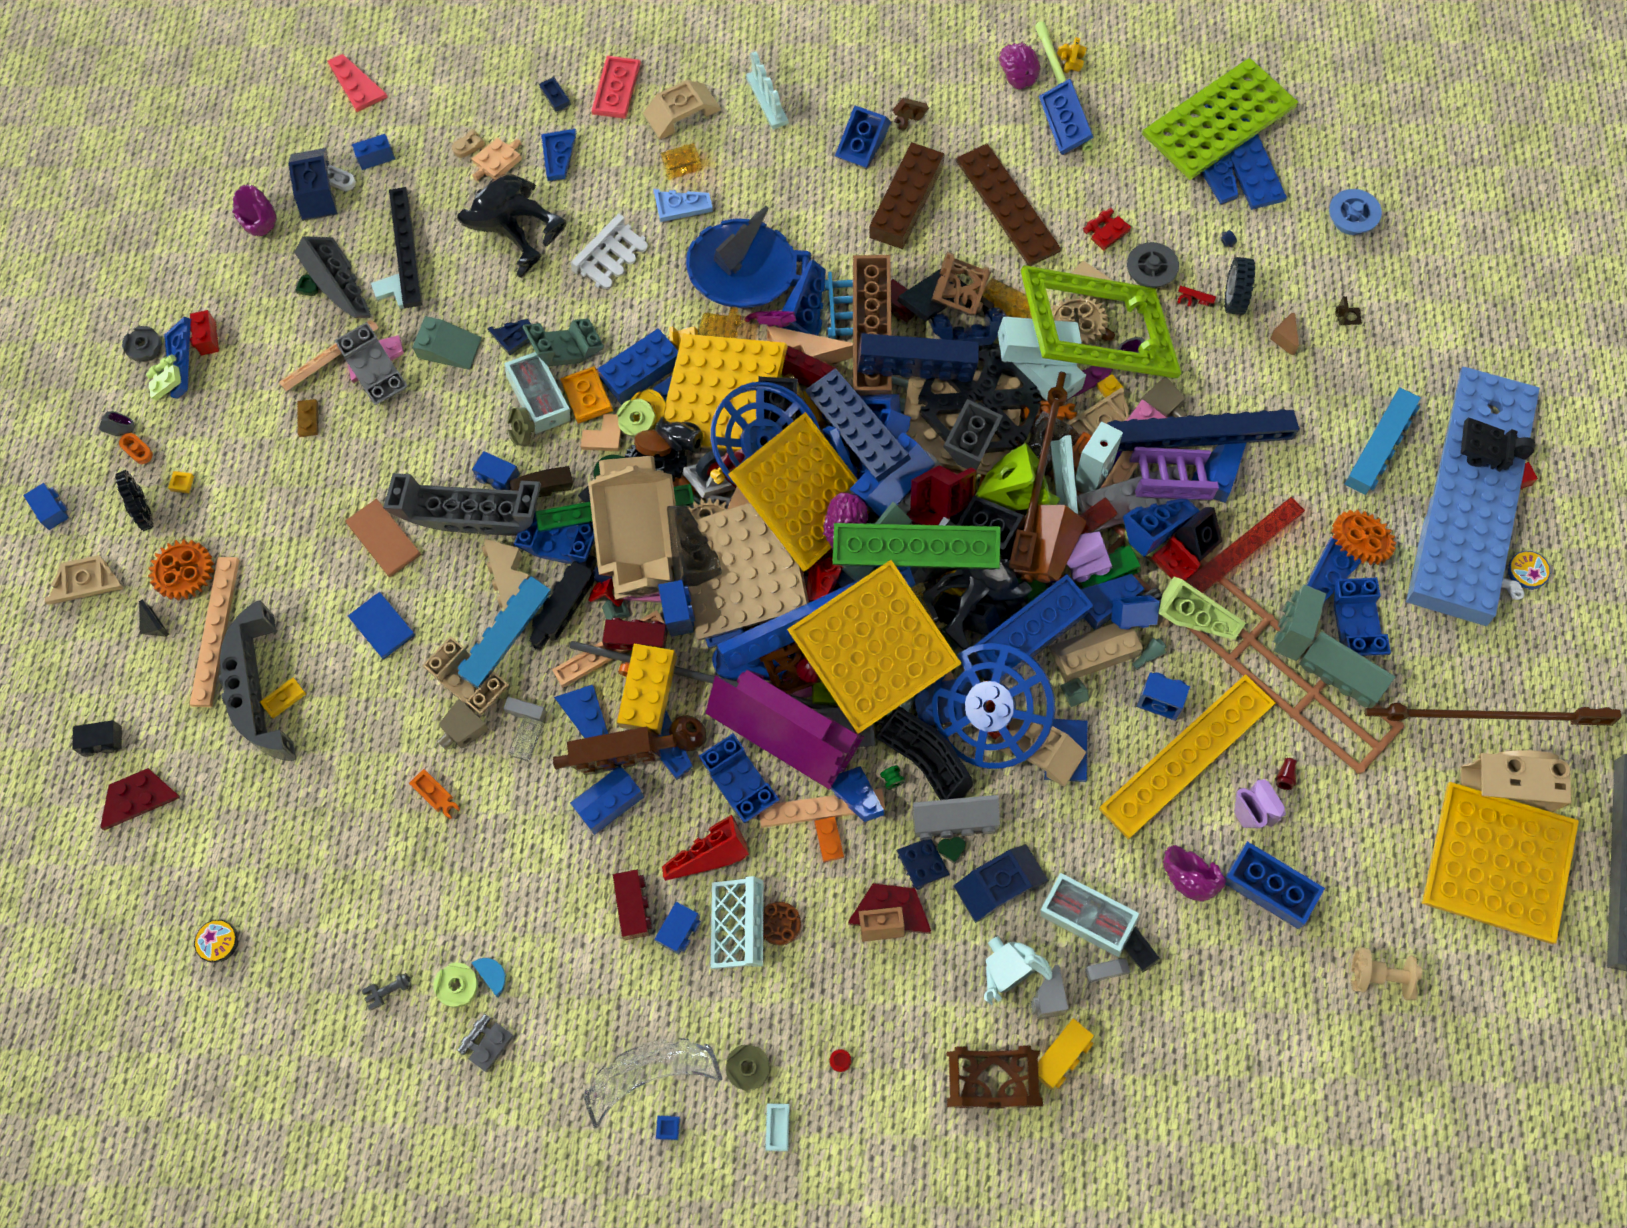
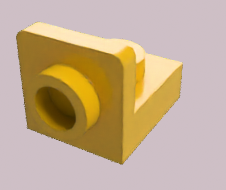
[668,326,698,350]

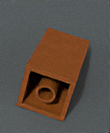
[1014,505,1086,583]

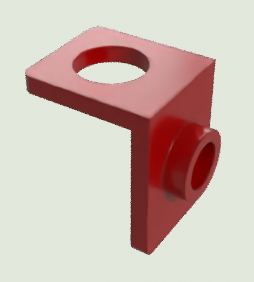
[588,578,624,607]

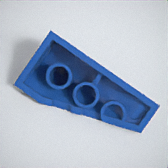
[776,259,826,336]
[1191,443,1246,503]

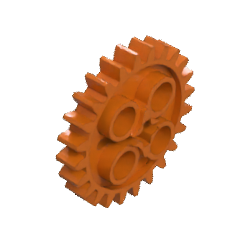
[1331,509,1397,565]
[148,539,214,601]

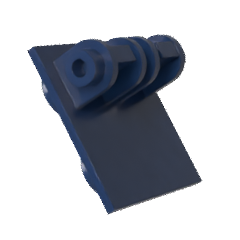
[896,839,950,890]

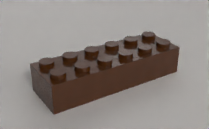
[869,142,945,250]

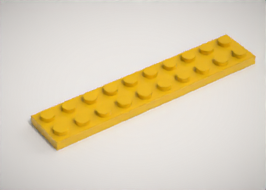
[1099,674,1276,840]

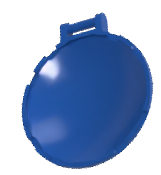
[686,219,811,308]

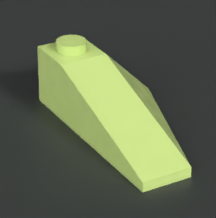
[1158,577,1246,640]

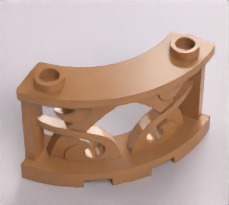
[931,251,991,316]

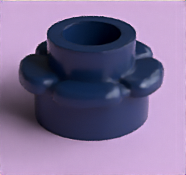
[1220,230,1237,248]

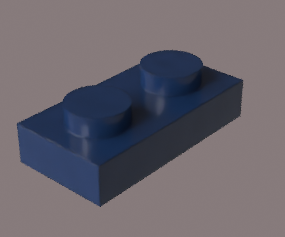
[539,77,571,112]

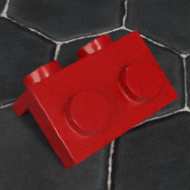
[1152,537,1201,581]

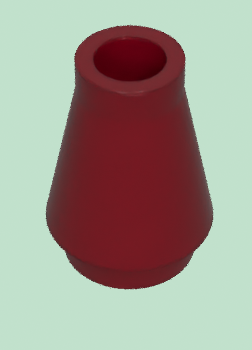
[1275,758,1297,790]

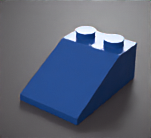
[835,105,891,168]

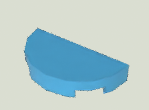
[472,958,506,997]

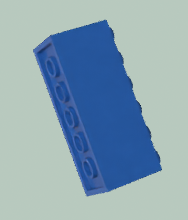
[968,574,1094,683]

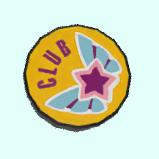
[194,920,238,963]

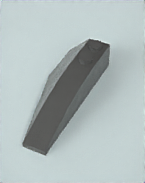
[294,236,371,318]

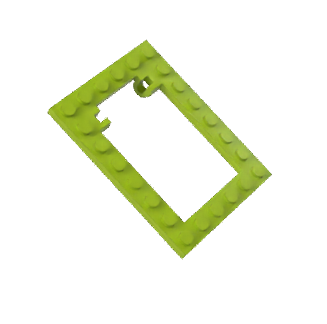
[1020,265,1182,379]

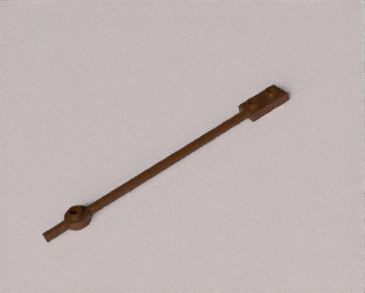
[1009,371,1068,572]
[1364,703,1622,726]

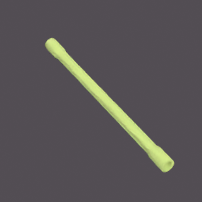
[1035,21,1093,151]

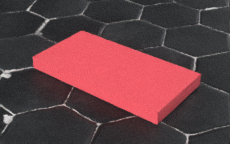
[591,56,641,119]

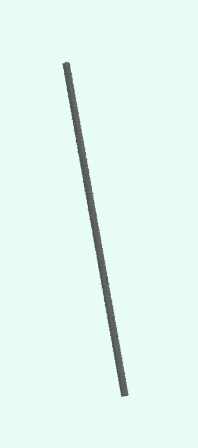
[570,641,887,726]

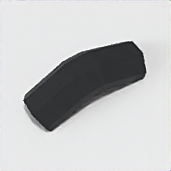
[876,706,973,800]

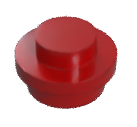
[829,1049,851,1072]

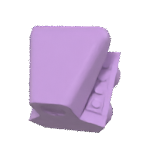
[1067,531,1112,582]
[1234,779,1286,828]

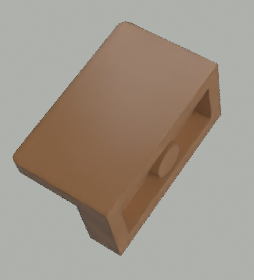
[859,907,905,942]

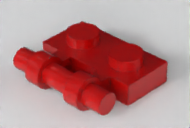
[1083,208,1131,251]

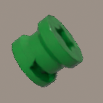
[880,765,906,790]

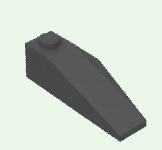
[714,206,769,276]

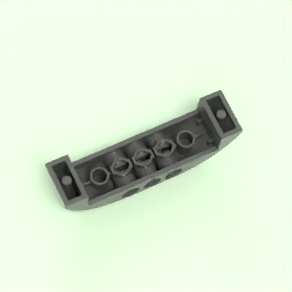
[383,473,541,535]
[219,600,296,761]

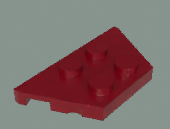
[100,768,180,831]
[848,883,931,934]

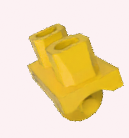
[1057,37,1087,73]

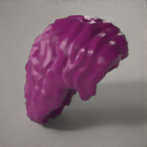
[998,42,1041,89]
[232,184,277,237]
[823,493,869,549]
[1162,845,1226,902]

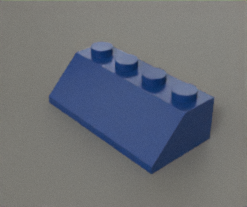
[850,432,935,518]

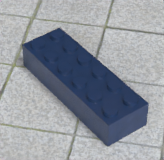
[857,333,979,382]

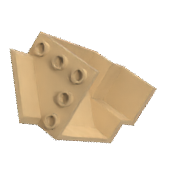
[588,456,683,600]

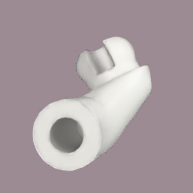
[1501,578,1525,600]

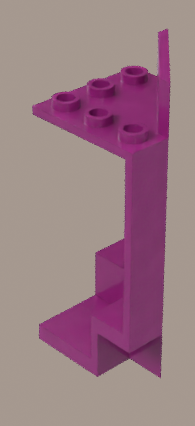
[705,670,865,790]

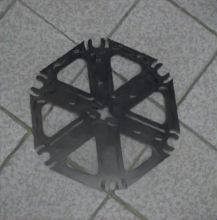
[918,350,1041,453]

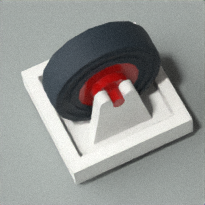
[682,449,735,498]

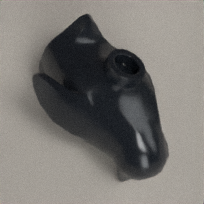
[655,417,703,454]

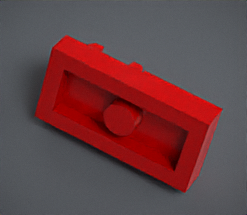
[1177,285,1216,307]

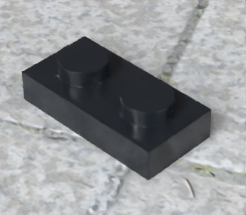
[1124,926,1161,973]

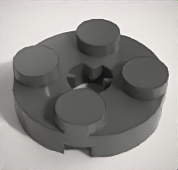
[122,326,162,362]

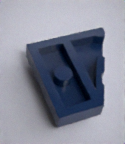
[487,319,531,356]

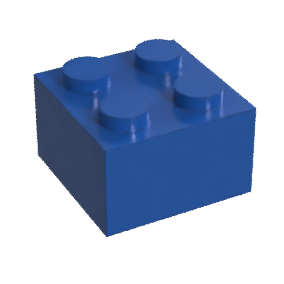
[1136,672,1190,721]

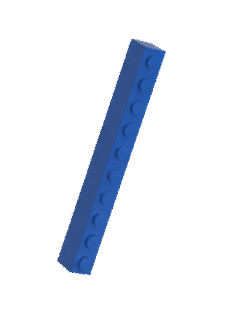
[717,567,916,671]

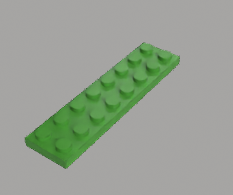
[833,523,1000,569]

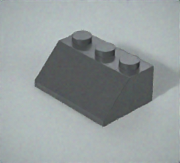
[943,399,1003,470]

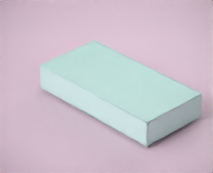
[765,1104,790,1151]

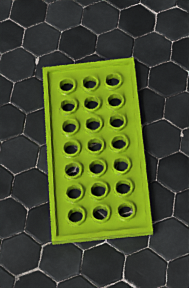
[1142,57,1298,180]

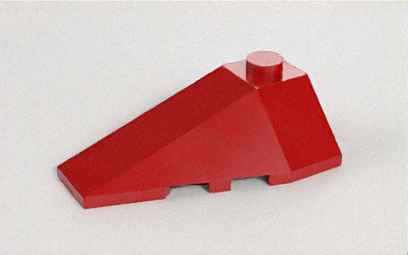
[662,815,749,881]

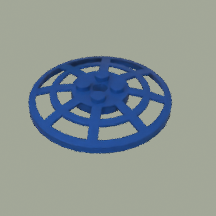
[711,382,821,485]
[932,643,1055,769]

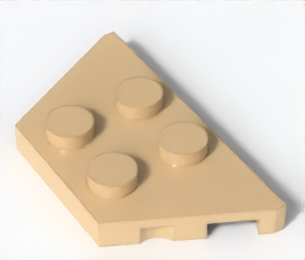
[1063,388,1129,438]
[45,555,123,605]

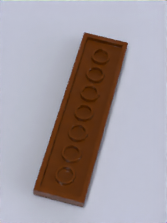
[956,143,1061,266]

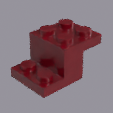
[910,465,977,519]

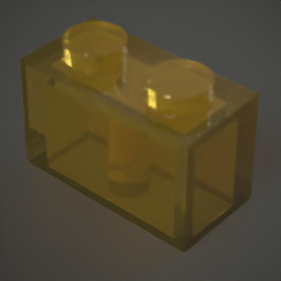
[660,143,702,180]

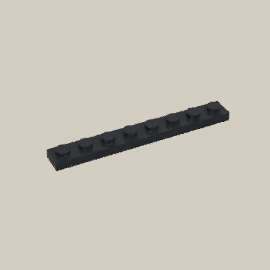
[389,187,423,309]

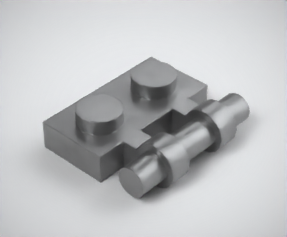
[457,1013,514,1073]

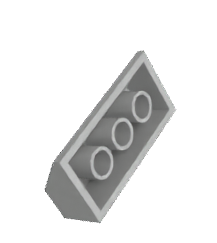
[912,795,1000,840]

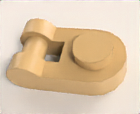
[452,129,485,158]

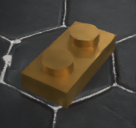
[297,399,318,437]

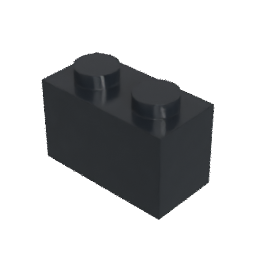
[72,720,122,757]

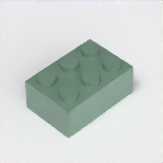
[1273,584,1326,661]

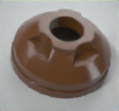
[669,715,706,751]

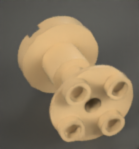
[1351,947,1422,1000]

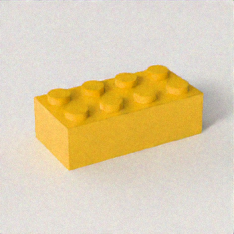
[617,644,677,735]

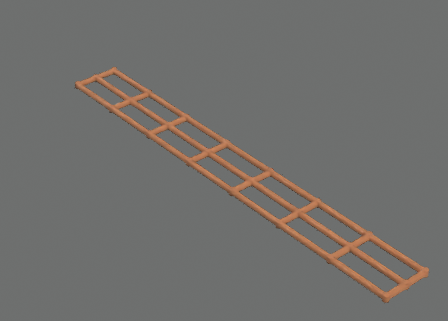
[976,369,1404,774]

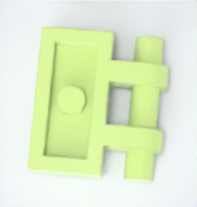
[146,354,181,400]

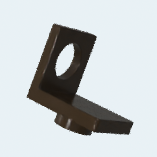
[1335,296,1362,325]

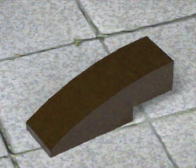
[509,466,573,497]

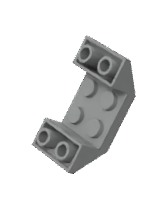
[334,322,408,406]

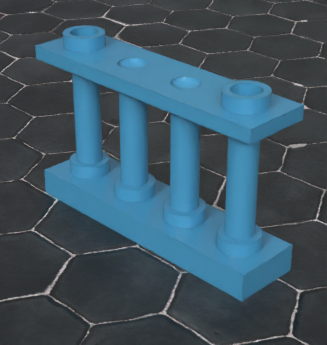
[825,272,853,339]

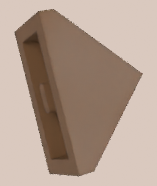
[1270,313,1299,355]

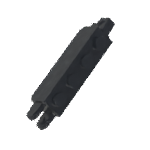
[529,554,597,650]

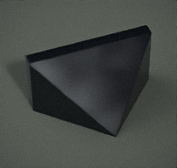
[139,599,169,637]

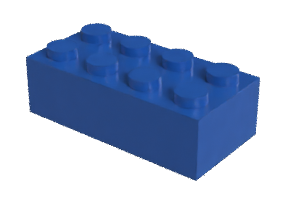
[597,328,678,405]
[1225,841,1325,929]

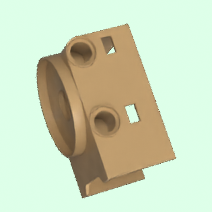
[1461,750,1571,812]

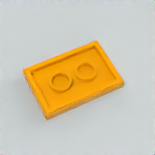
[560,366,613,424]

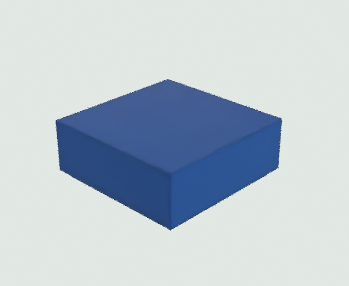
[656,1116,680,1140]

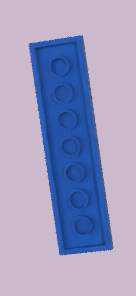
[1204,87,1287,210]

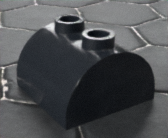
[1175,507,1222,562]

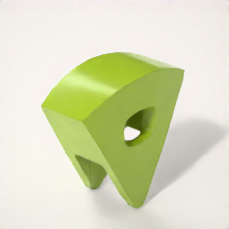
[976,443,1051,511]

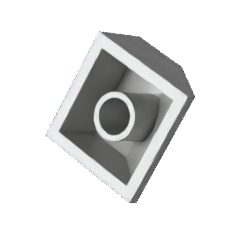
[1031,965,1068,1019]

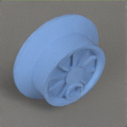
[1329,189,1382,235]

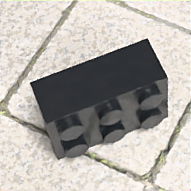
[957,495,1026,559]

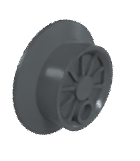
[1127,242,1179,288]

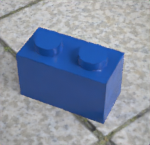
[352,133,396,170]
[472,451,520,490]
[23,483,69,530]
[1111,595,1160,629]
[654,902,701,955]

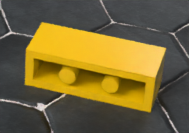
[1038,1018,1094,1090]

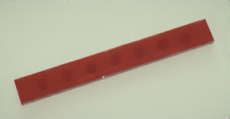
[1185,497,1305,593]

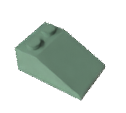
[412,316,482,370]

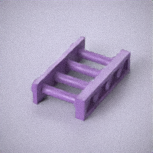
[1129,447,1219,500]

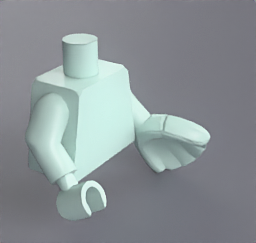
[984,936,1052,1005]

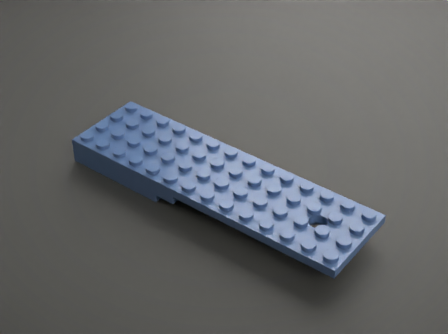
[1406,366,1540,626]

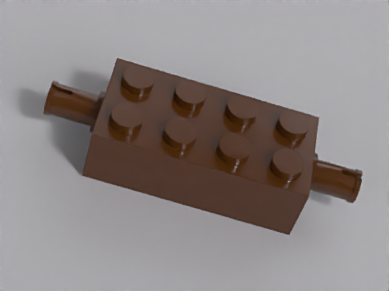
[553,726,676,775]

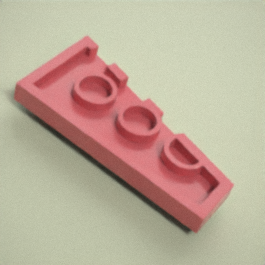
[327,54,388,112]

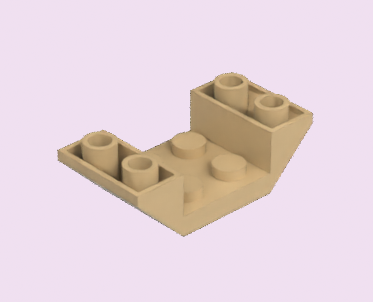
[643,80,721,140]
[422,636,509,715]
[994,718,1086,787]

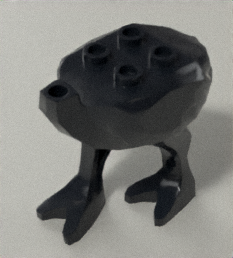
[457,174,567,278]
[917,558,1032,651]

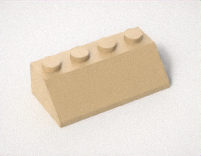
[1049,623,1143,683]

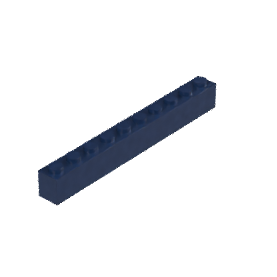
[1107,409,1300,452]

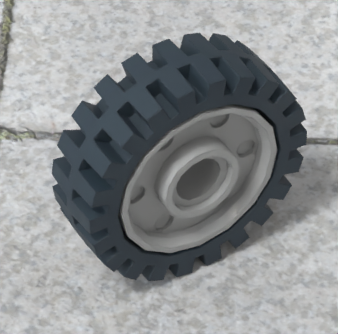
[1224,257,1255,315]

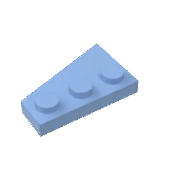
[653,189,713,222]

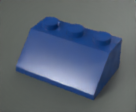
[570,766,644,835]

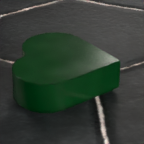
[295,274,319,296]
[938,837,965,864]

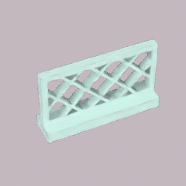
[1051,435,1078,514]
[711,876,763,969]

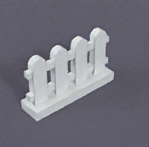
[571,213,647,289]

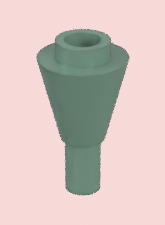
[1132,638,1166,670]

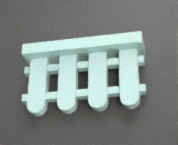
[746,51,789,130]

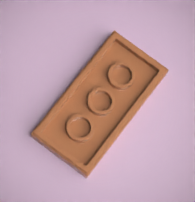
[345,498,421,578]

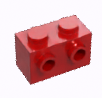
[190,310,219,356]

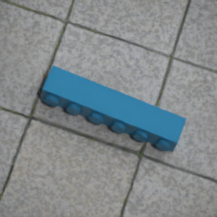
[1344,387,1421,495]
[458,576,551,689]

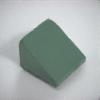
[602,600,630,620]
[1060,678,1089,707]

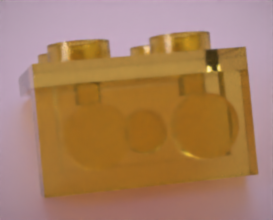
[698,306,741,338]

